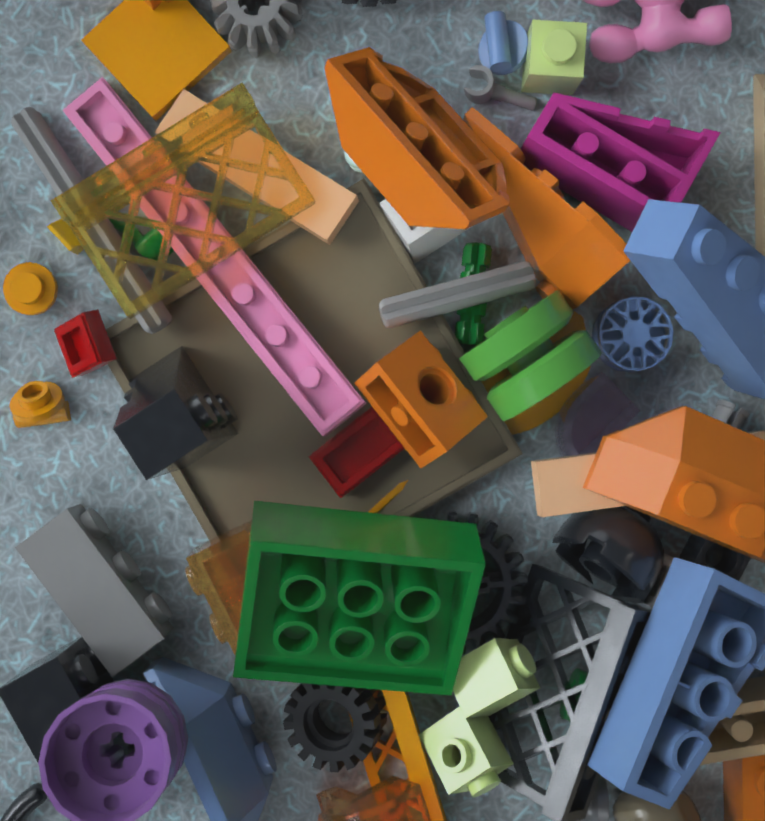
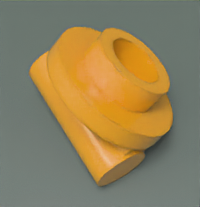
[9,381,71,428]

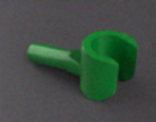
[106,210,174,264]

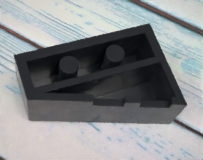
[113,346,239,480]

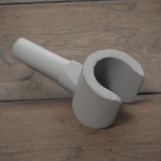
[464,65,537,111]

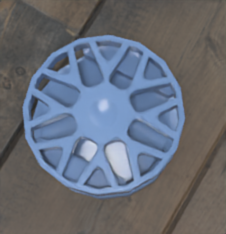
[592,296,674,372]

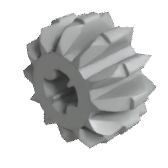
[211,0,302,58]

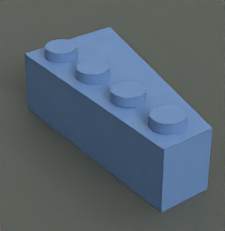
[623,199,765,399]

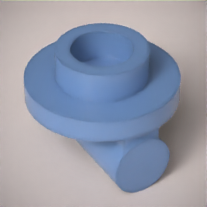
[478,11,528,75]

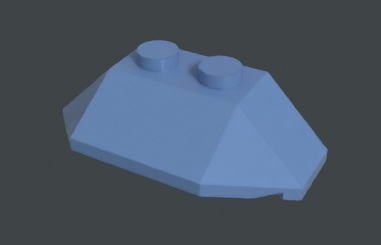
[143,657,277,821]

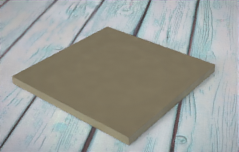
[106,178,523,596]

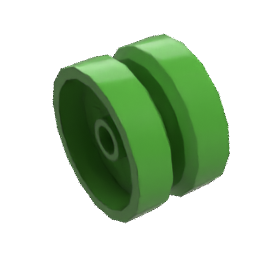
[458,290,602,421]

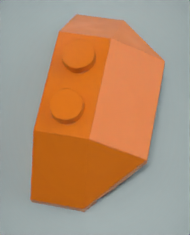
[324,47,510,229]
[583,406,765,563]

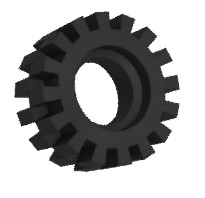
[283,683,387,772]

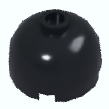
[552,506,664,604]

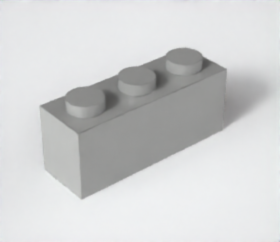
[15,504,174,677]

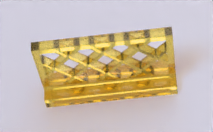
[50,82,315,319]

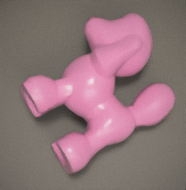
[583,0,732,63]

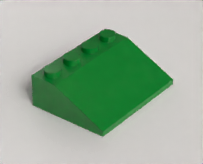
[233,500,486,696]

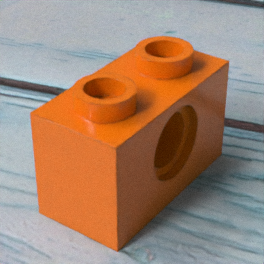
[354,330,488,469]

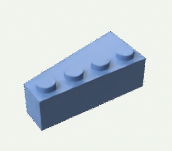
[587,557,765,810]

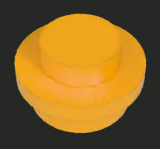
[3,262,58,316]

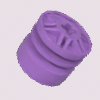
[38,679,188,821]

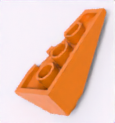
[463,107,630,310]

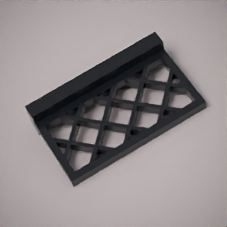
[488,564,652,821]

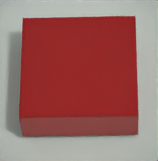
[54,309,117,378]

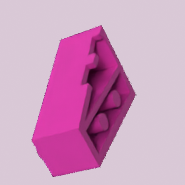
[521,92,721,232]

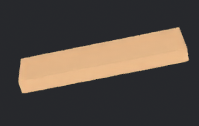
[155,89,359,245]

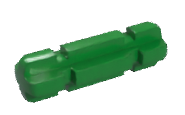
[455,242,492,346]

